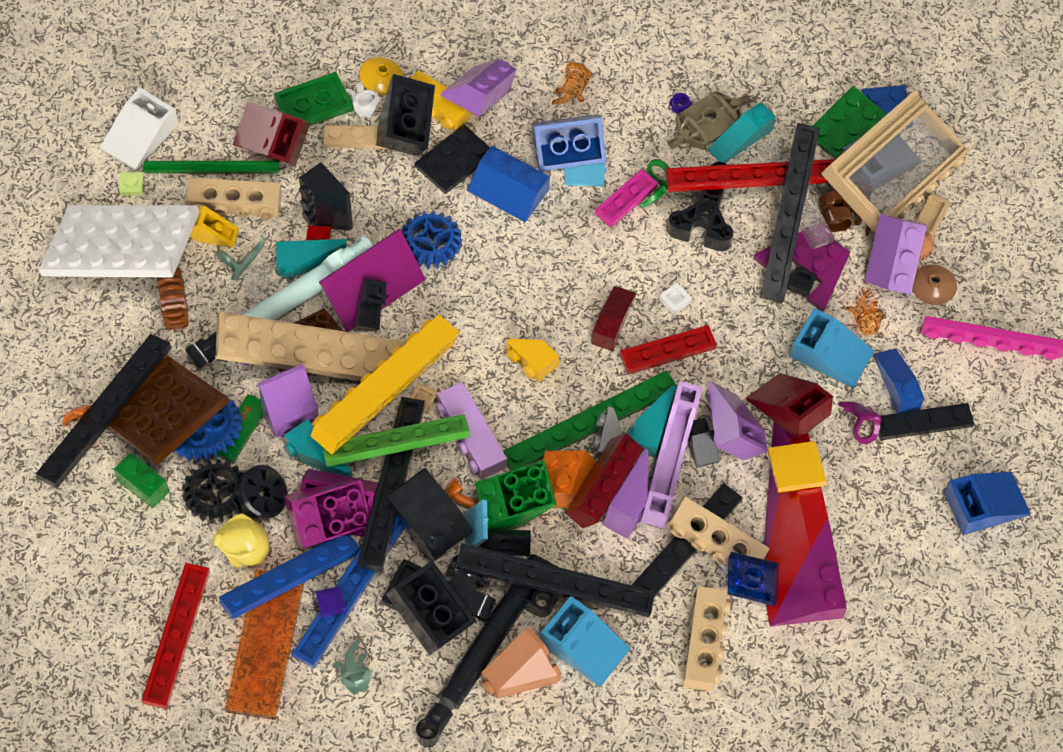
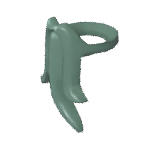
[216,237,265,280]
[332,639,371,695]

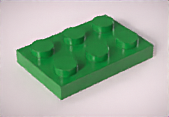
[274,72,353,126]
[812,86,886,159]

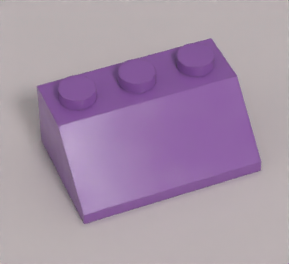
[441,59,517,117]
[865,214,927,294]

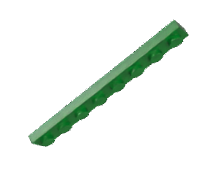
[503,370,677,471]

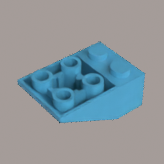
[790,308,874,389]
[540,596,630,687]

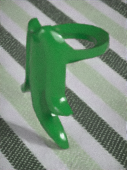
[640,159,670,207]

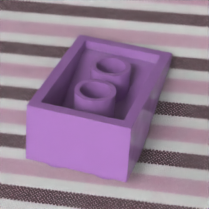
[258,364,319,438]

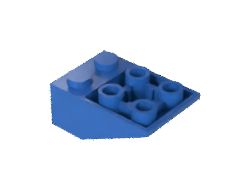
[944,472,1031,535]

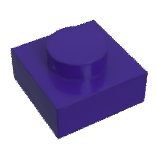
[316,586,346,618]

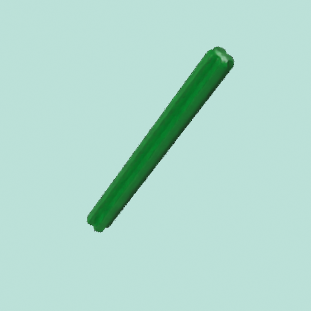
[143,161,280,173]

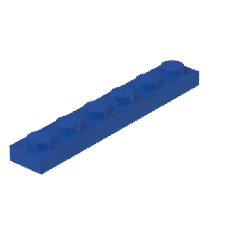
[219,534,360,620]

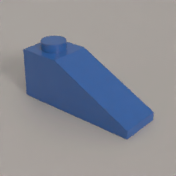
[874,348,924,413]

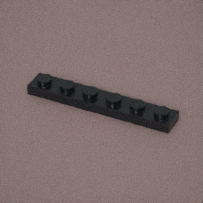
[632,483,743,598]

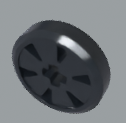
[236,465,288,520]

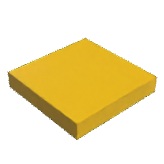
[767,441,827,493]

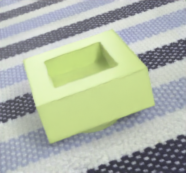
[119,172,144,196]

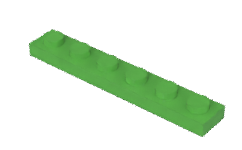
[322,414,470,467]

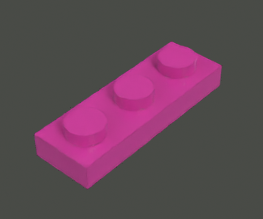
[595,169,658,228]

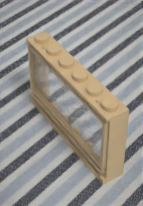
[821,90,970,233]

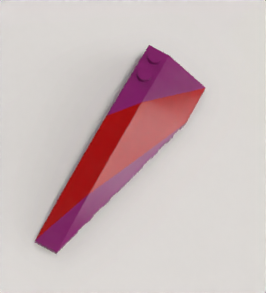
[761,422,847,627]

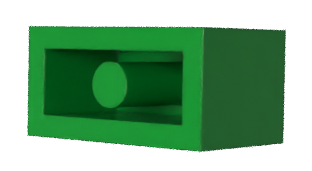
[114,452,169,509]

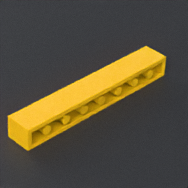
[311,314,460,455]

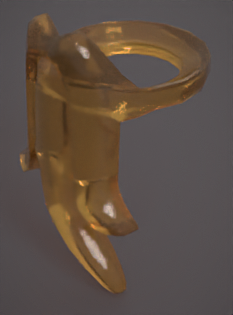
[552,62,592,104]
[846,288,884,337]

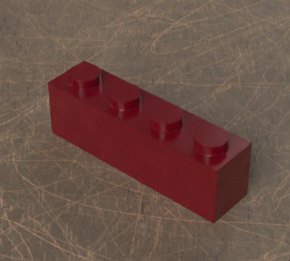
[565,433,644,528]

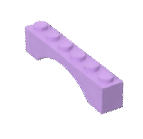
[640,381,703,528]

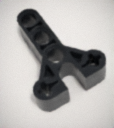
[667,161,734,252]

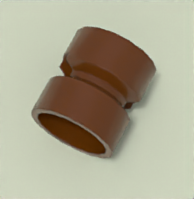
[817,190,854,233]

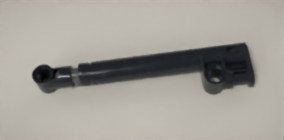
[416,554,560,747]

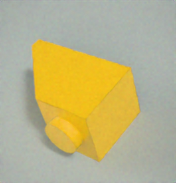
[190,205,239,248]

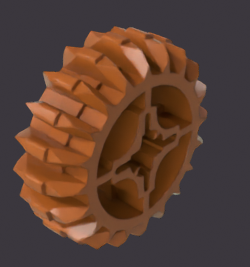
[157,267,189,330]

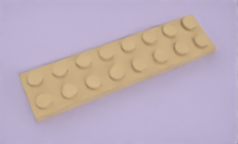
[216,312,404,381]

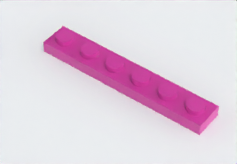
[921,316,1063,360]

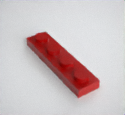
[620,325,717,375]

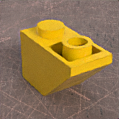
[506,338,560,382]

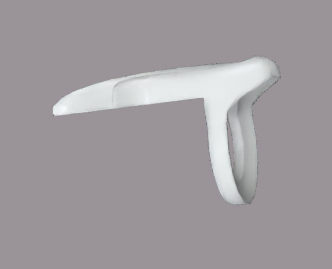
[345,81,380,118]

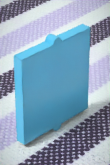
[563,163,607,187]
[464,500,488,547]

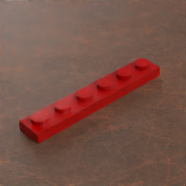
[141,562,210,709]

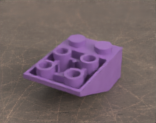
[708,381,767,460]
[603,449,648,539]

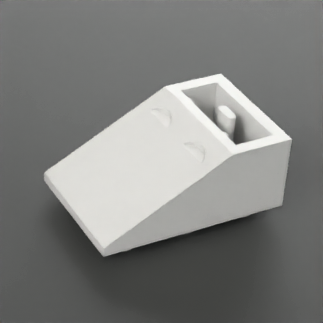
[100,88,178,171]

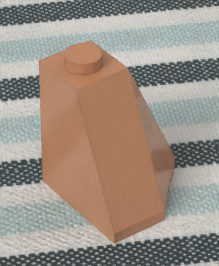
[481,627,561,699]

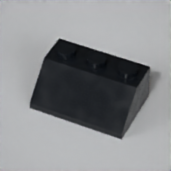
[299,162,353,231]
[386,560,476,655]

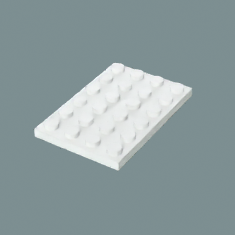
[39,205,200,277]

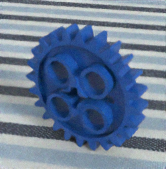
[173,395,243,462]

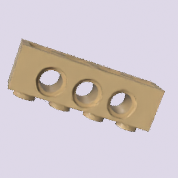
[185,177,282,219]
[665,496,769,578]
[683,586,731,692]

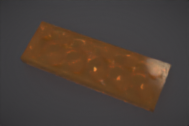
[225,569,305,720]

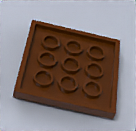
[107,356,229,465]

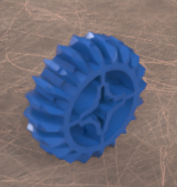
[402,210,462,270]

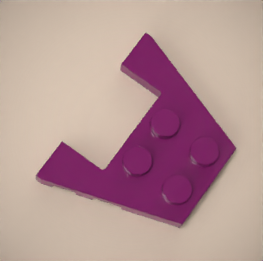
[753,225,850,312]

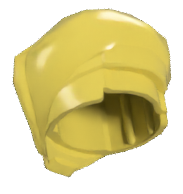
[213,513,270,568]

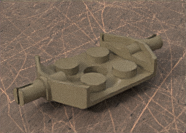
[667,91,751,150]

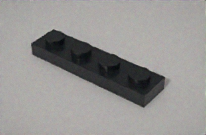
[879,403,974,441]

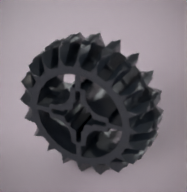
[182,458,243,524]

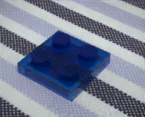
[728,552,779,606]

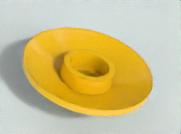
[359,57,403,95]

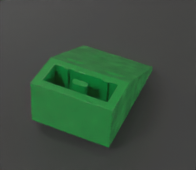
[475,460,557,530]

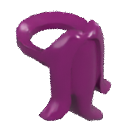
[838,401,881,444]

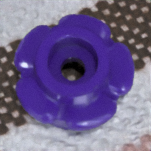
[669,93,691,114]

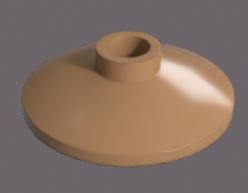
[912,265,957,305]

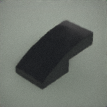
[354,278,387,331]

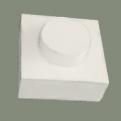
[659,283,692,315]

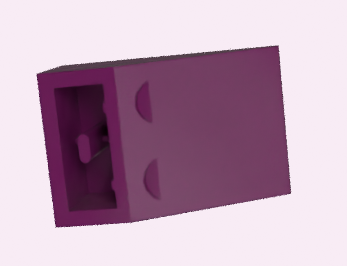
[284,479,370,548]

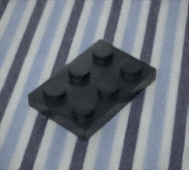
[414,124,490,195]

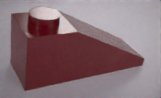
[591,286,636,352]

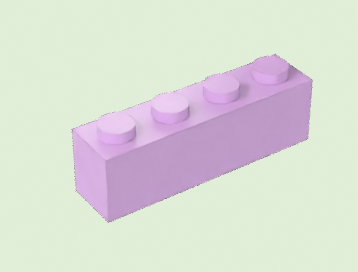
[435,382,507,480]

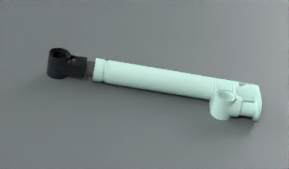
[185,236,373,370]

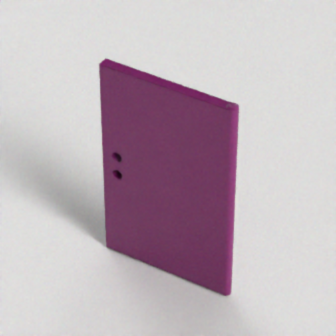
[319,229,426,332]

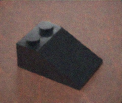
[376,74,435,156]
[386,468,473,560]

